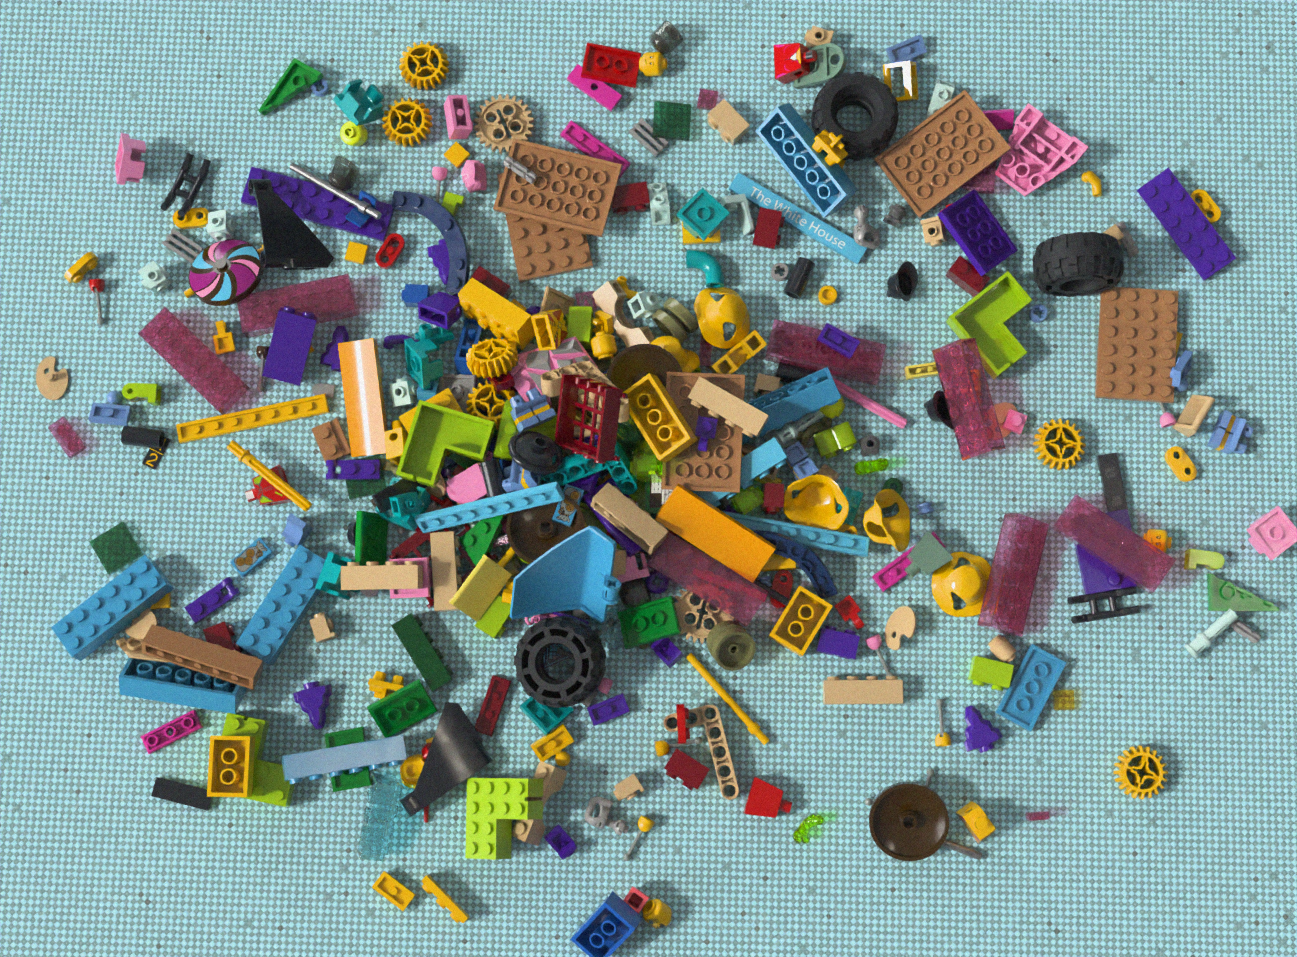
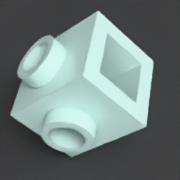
[206,209,236,241]
[138,261,171,294]
[627,291,661,319]
[389,378,418,407]

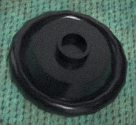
[508,431,564,475]

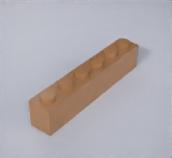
[142,624,263,690]

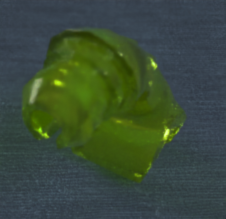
[854,458,889,475]
[793,814,824,844]

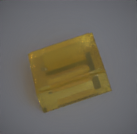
[1053,690,1075,710]

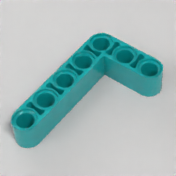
[540,441,637,495]

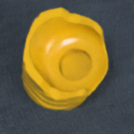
[400,754,425,789]

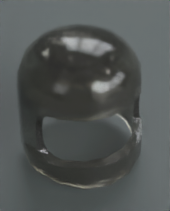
[650,20,683,55]
[328,155,360,191]
[618,577,651,608]

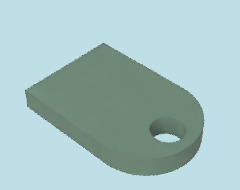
[794,43,847,89]

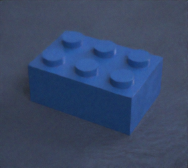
[570,891,643,957]

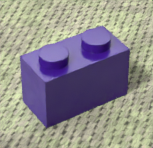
[815,625,860,660]

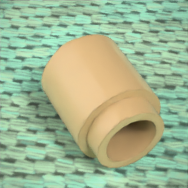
[988,634,1017,664]

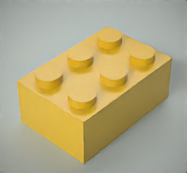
[768,585,833,657]
[207,736,255,797]

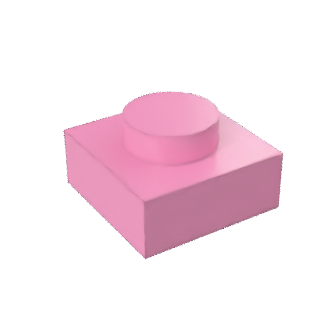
[1002,409,1028,435]

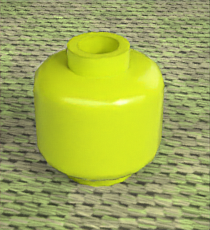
[340,121,368,147]
[819,396,846,419]

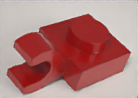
[834,595,865,630]

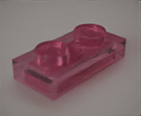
[48,416,87,458]

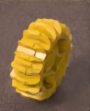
[399,40,450,91]
[382,97,433,148]
[466,337,518,379]
[466,380,515,430]
[1033,419,1086,470]
[1113,745,1168,799]

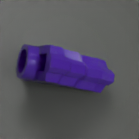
[427,239,450,285]
[320,325,349,372]
[293,681,332,730]
[964,705,1003,753]

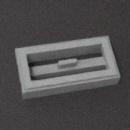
[629,118,668,157]
[162,228,204,264]

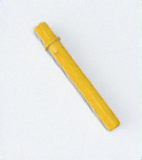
[227,440,312,512]

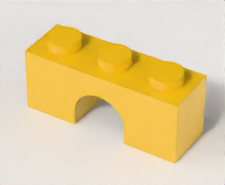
[709,330,767,374]

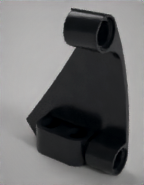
[248,179,334,270]
[399,702,493,817]

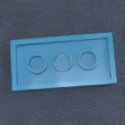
[995,644,1066,732]

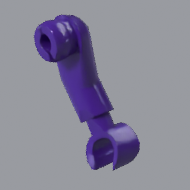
[383,334,419,350]

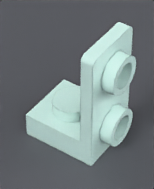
[926,79,955,119]
[648,183,671,226]
[719,194,754,235]

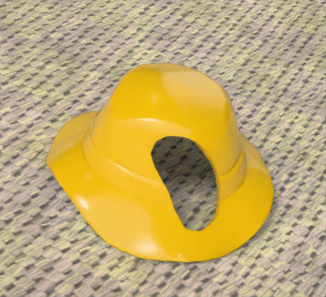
[694,287,750,349]
[650,336,700,373]
[783,475,849,531]
[863,489,910,552]
[932,552,995,617]

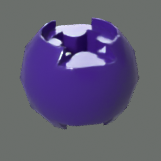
[645,570,670,594]

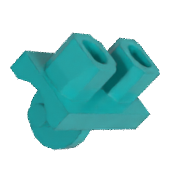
[415,323,454,352]
[836,487,864,526]

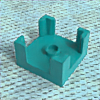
[375,477,432,531]

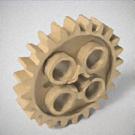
[474,94,534,154]
[675,581,734,644]

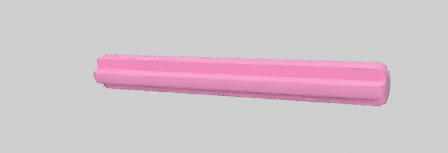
[832,377,907,429]

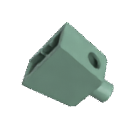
[904,531,953,578]

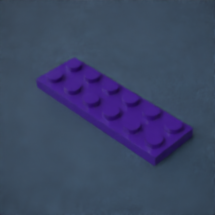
[1137,167,1236,281]

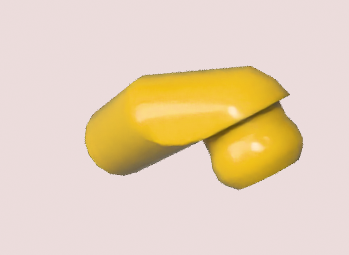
[1082,171,1102,197]
[617,276,638,299]

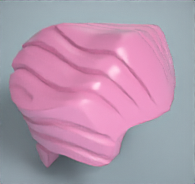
[461,160,487,193]

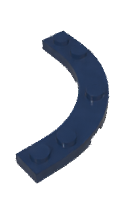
[392,191,470,294]
[717,530,838,599]

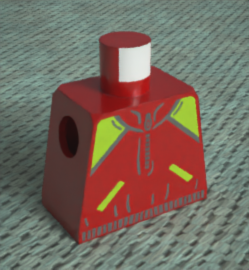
[245,464,293,507]

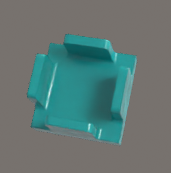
[333,79,384,126]
[676,187,730,241]
[404,338,443,390]
[315,552,361,600]

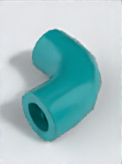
[686,249,725,288]

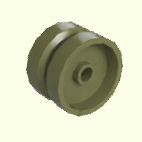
[651,297,699,345]
[706,620,756,671]

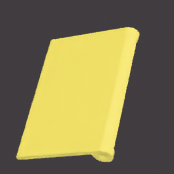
[449,555,512,622]

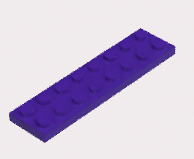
[241,167,394,242]

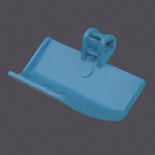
[510,526,621,623]

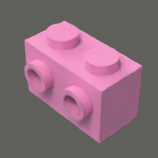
[443,95,473,139]

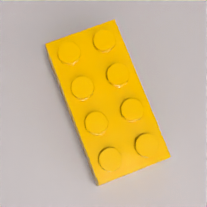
[458,278,535,350]
[623,373,698,462]

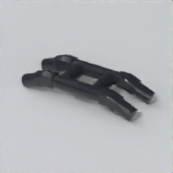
[160,153,211,217]
[1067,586,1141,624]

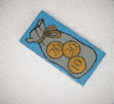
[552,484,584,527]
[230,537,273,577]

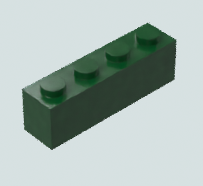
[391,613,454,692]

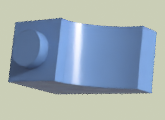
[281,513,314,547]

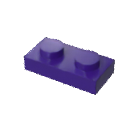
[817,323,860,359]
[587,693,630,726]

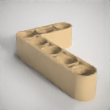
[540,361,630,423]
[664,705,739,800]

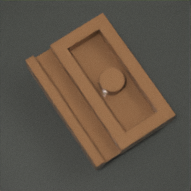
[312,418,351,463]

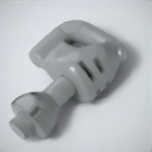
[853,205,880,249]
[584,796,629,836]

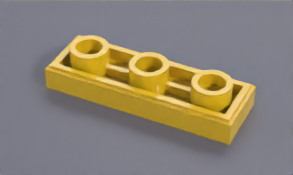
[422,874,470,923]

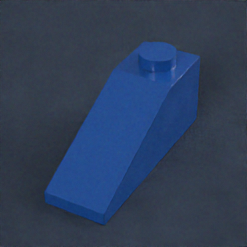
[454,317,484,375]

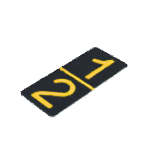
[142,437,171,470]

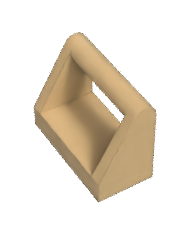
[1172,395,1215,438]

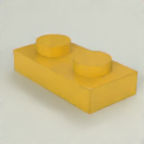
[372,871,416,911]

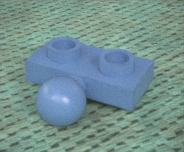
[886,34,927,73]
[1170,350,1193,392]
[88,391,132,426]

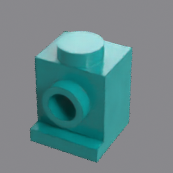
[389,492,422,517]

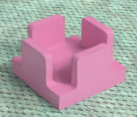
[115,133,146,185]
[1246,506,1297,560]
[616,551,650,582]
[389,557,433,599]

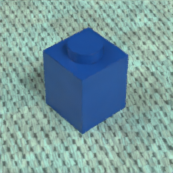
[401,284,430,307]

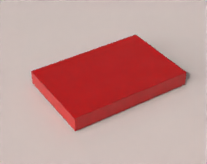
[581,42,641,88]

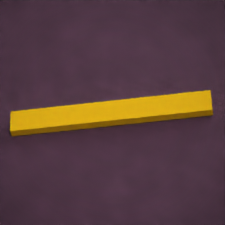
[176,393,330,444]

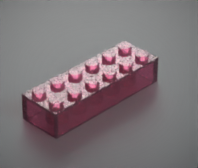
[237,274,358,338]
[138,307,250,415]
[765,319,886,386]
[932,338,1006,461]
[1052,494,1176,594]
[977,513,1049,637]
[647,531,768,627]

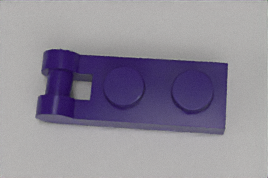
[326,460,381,480]
[184,577,241,624]

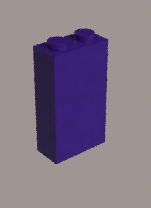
[262,306,318,386]

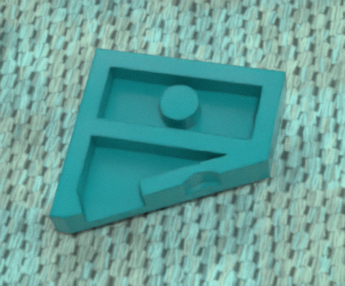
[520,697,574,736]

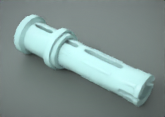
[771,411,824,447]
[1184,608,1239,659]

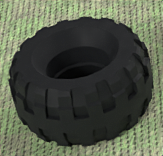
[811,72,899,161]
[1033,232,1124,297]
[514,616,606,708]

